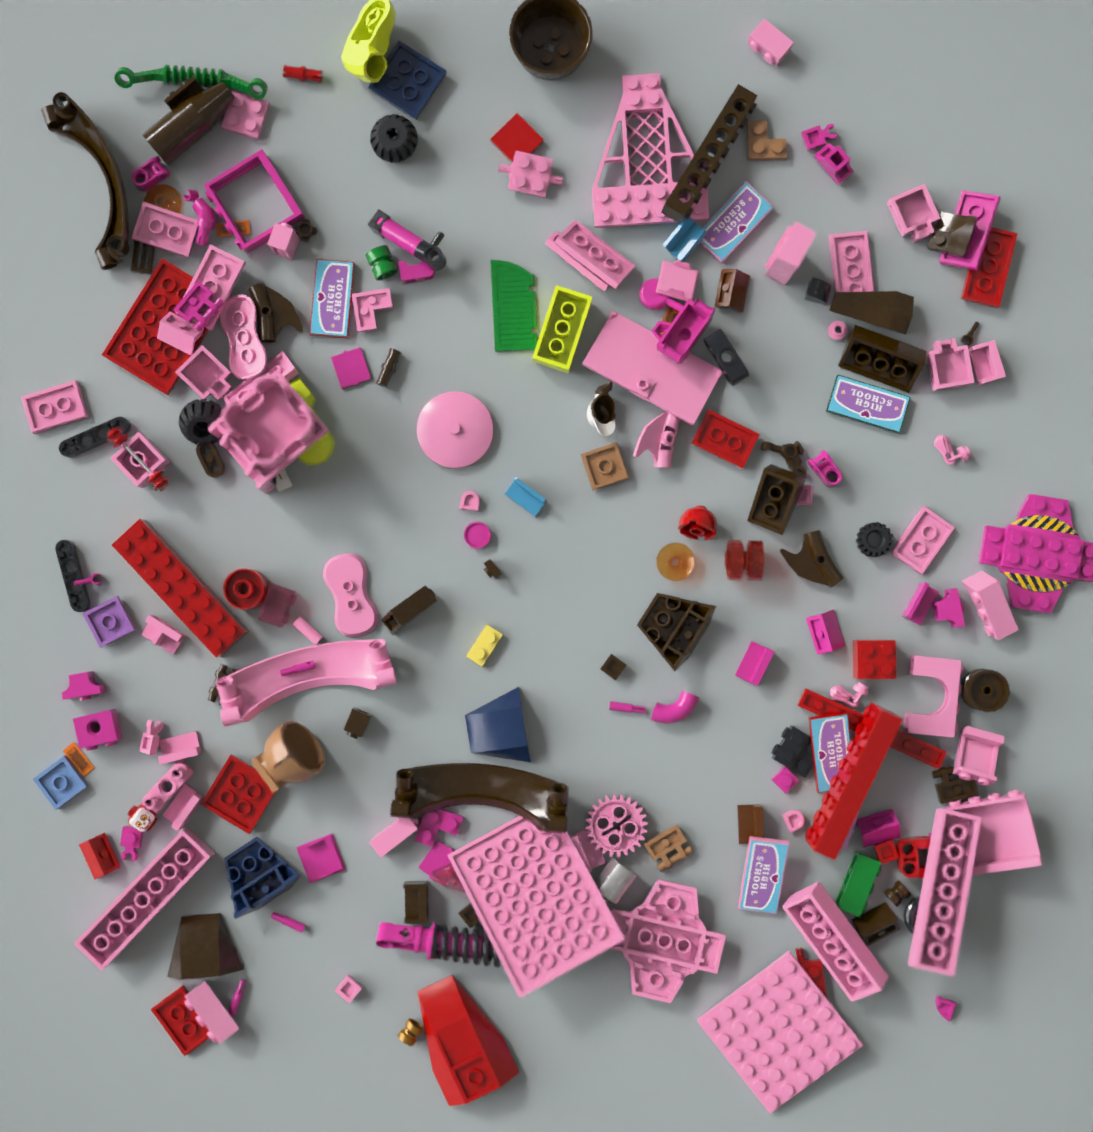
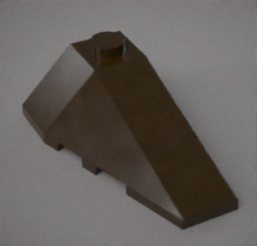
[829,291,914,335]

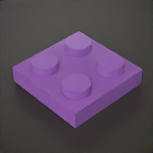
[83,596,136,648]

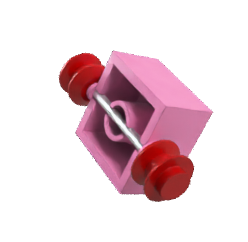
[107,427,171,491]

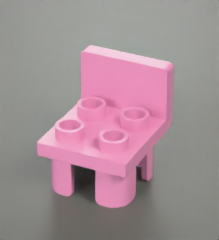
[208,370,329,494]

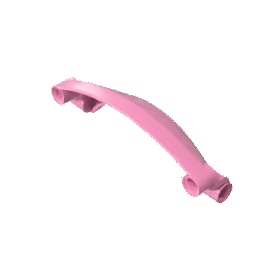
[216,639,397,727]

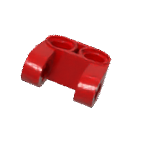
[896,836,931,878]

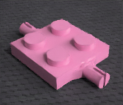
[498,151,563,198]

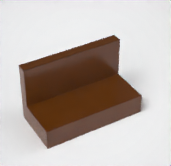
[714,269,750,313]
[737,804,764,844]

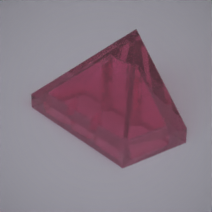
[431,863,466,893]

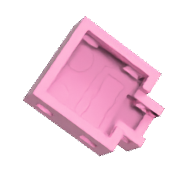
[887,184,940,243]
[926,338,975,391]
[175,345,232,400]

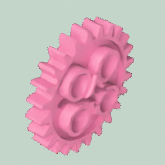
[585,793,648,857]

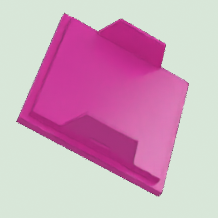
[296,834,346,883]

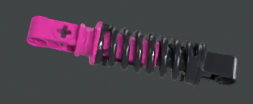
[376,922,504,968]

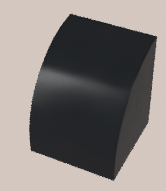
[804,277,832,305]

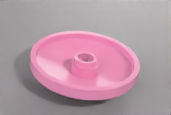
[417,392,493,468]

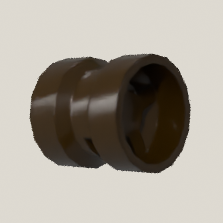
[884,880,911,907]

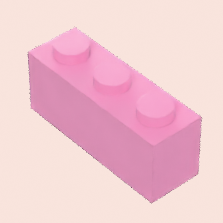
[184,981,239,1044]

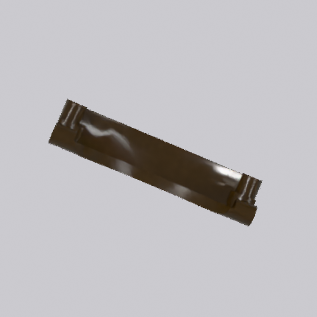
[41,92,130,270]
[390,763,568,834]

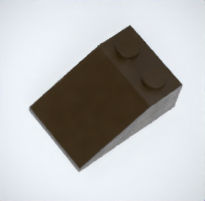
[747,464,806,535]

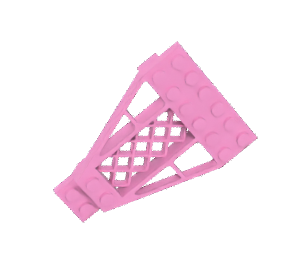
[592,73,709,228]

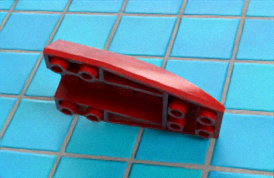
[417,974,519,1106]

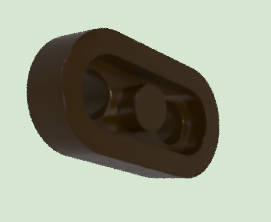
[196,443,225,478]

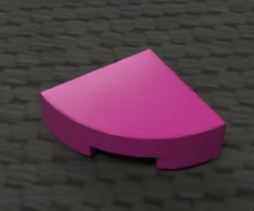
[935,995,956,1022]

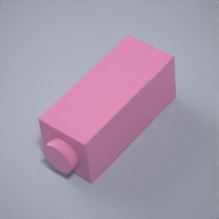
[369,818,419,857]

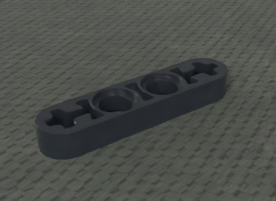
[59,416,131,458]
[55,540,90,612]

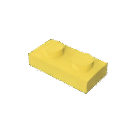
[466,624,503,667]

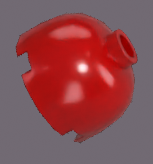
[678,505,717,540]

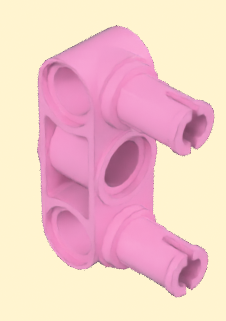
[142,759,195,813]

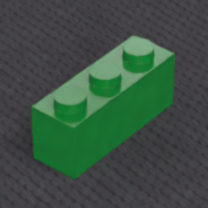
[835,851,882,917]

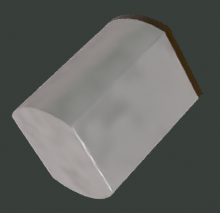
[594,857,637,906]

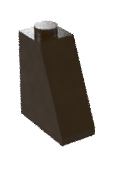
[381,585,437,635]

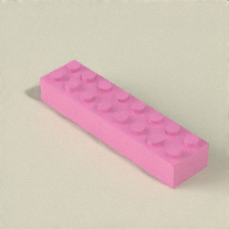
[908,808,981,976]
[74,827,215,971]

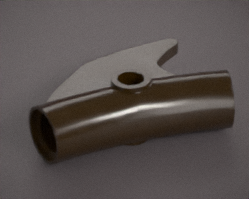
[249,283,303,343]
[780,530,844,588]

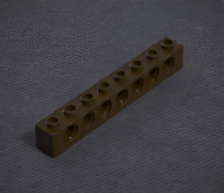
[661,84,758,224]

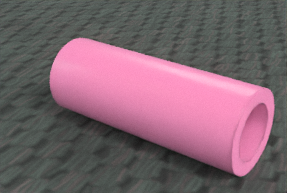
[293,616,323,645]

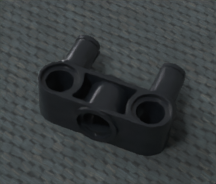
[703,329,750,386]

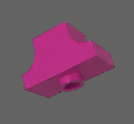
[814,143,854,185]
[932,588,965,627]
[61,671,107,701]

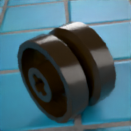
[960,669,1010,712]

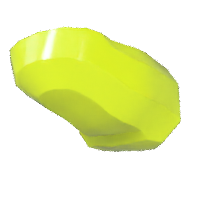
[341,0,396,83]
[289,377,335,465]

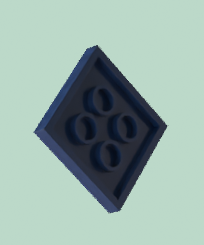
[368,40,447,120]

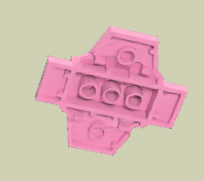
[609,879,726,1003]

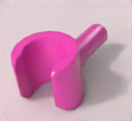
[74,573,103,586]

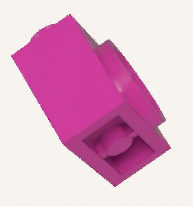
[73,709,123,751]

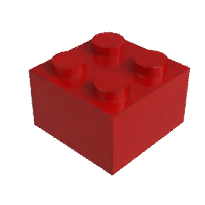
[852,640,897,679]

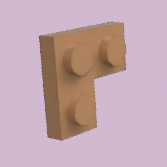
[747,120,787,160]

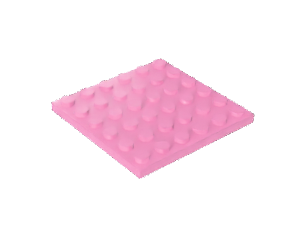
[697,951,863,1113]

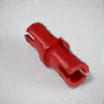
[283,65,323,83]

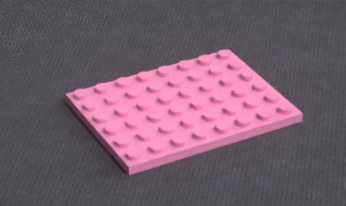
[447,816,625,998]

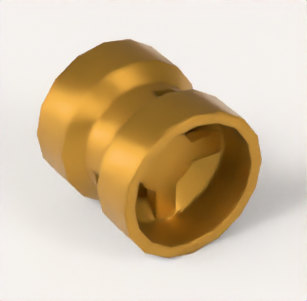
[397,1018,424,1047]

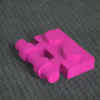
[173,281,224,332]

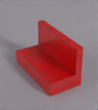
[79,832,120,880]

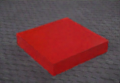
[490,113,544,163]

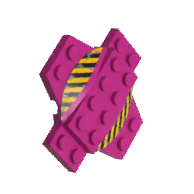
[979,494,1093,613]

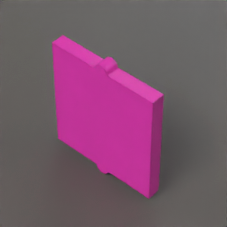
[331,347,371,389]
[418,840,455,886]

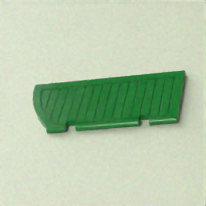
[490,260,538,352]

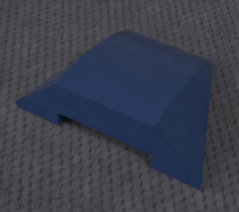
[465,687,531,763]
[224,837,301,919]

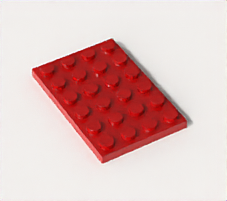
[102,258,209,396]

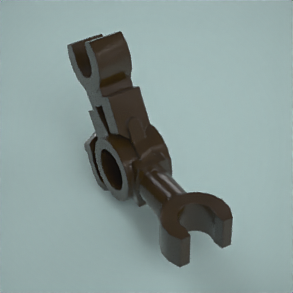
[760,441,806,476]

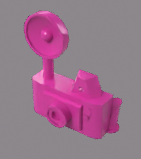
[639,278,716,364]

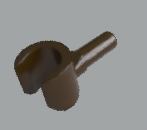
[960,321,980,346]

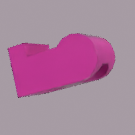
[398,261,436,284]

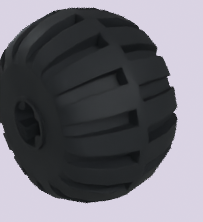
[370,114,418,163]
[179,399,223,446]

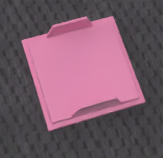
[656,260,699,302]

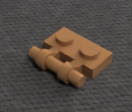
[644,824,693,872]

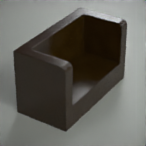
[403,881,429,924]

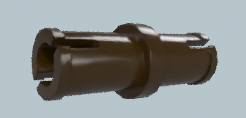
[376,348,401,388]

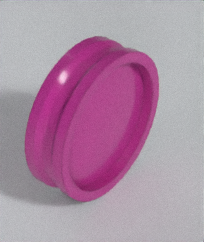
[464,522,491,549]

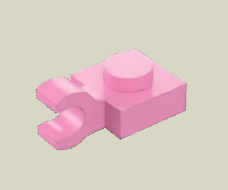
[139,720,163,755]

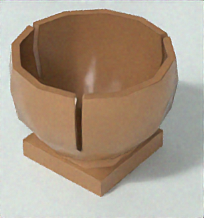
[250,721,325,793]

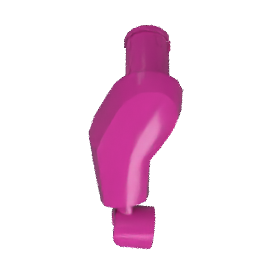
[183,190,215,246]

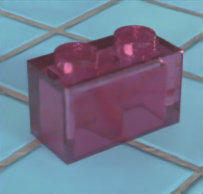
[258,583,297,627]

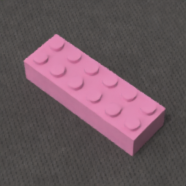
[782,882,889,1002]

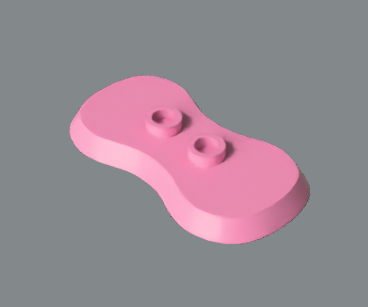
[219,294,267,379]
[323,553,379,638]

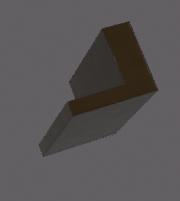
[852,902,900,946]

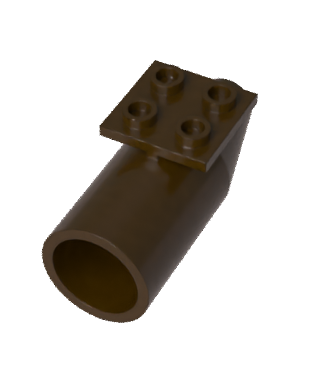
[142,76,235,166]

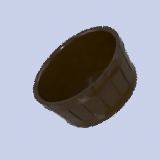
[509,0,593,80]

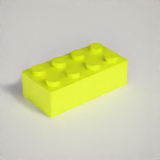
[532,285,593,374]

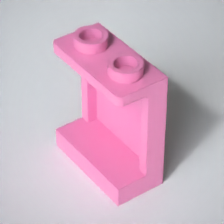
[953,726,1005,786]

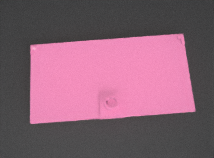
[582,311,722,426]

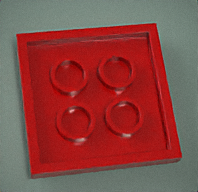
[200,754,276,834]

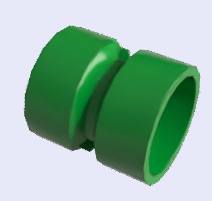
[365,245,399,281]

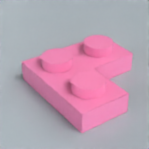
[352,288,393,333]

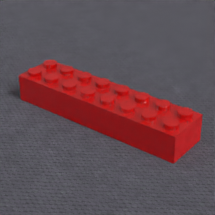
[112,519,249,658]
[805,702,903,860]

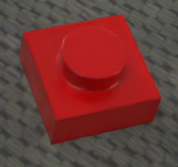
[873,839,899,865]

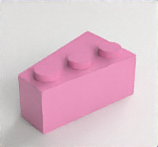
[962,571,1018,640]

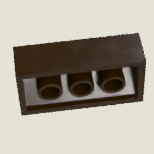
[838,324,927,393]

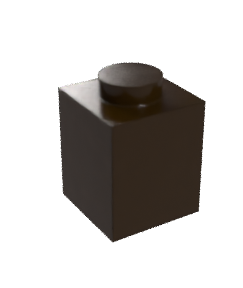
[343,707,372,739]

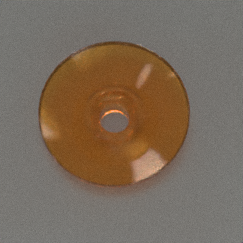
[144,184,182,214]
[656,543,695,581]

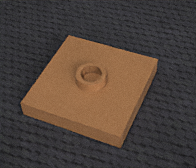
[581,442,629,491]

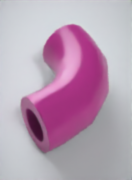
[650,691,700,724]

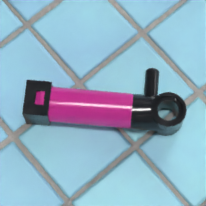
[368,209,447,271]

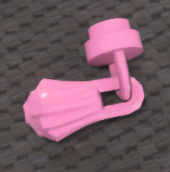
[934,435,971,465]
[830,682,869,707]

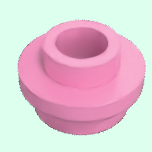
[828,321,848,340]

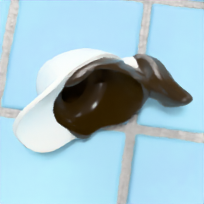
[587,381,616,437]

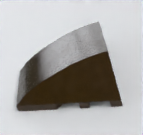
[637,593,716,672]
[167,913,244,980]

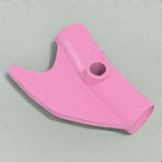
[634,411,681,468]

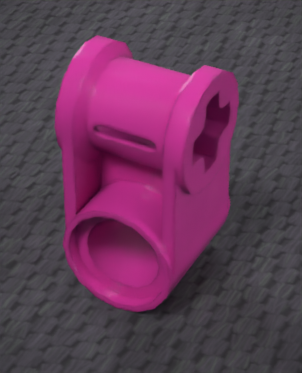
[131,156,171,191]
[807,450,842,487]

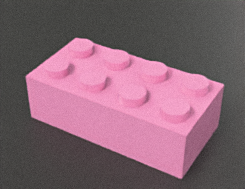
[765,222,816,285]

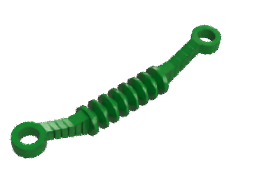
[114,64,268,99]

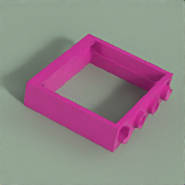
[204,149,305,254]

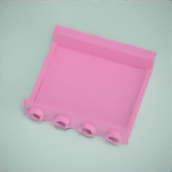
[945,790,1042,875]

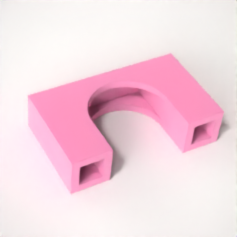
[903,655,964,738]

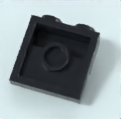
[771,725,814,778]

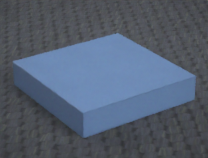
[33,755,89,810]

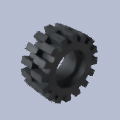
[856,522,894,557]

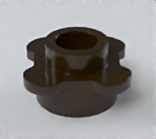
[294,219,317,242]

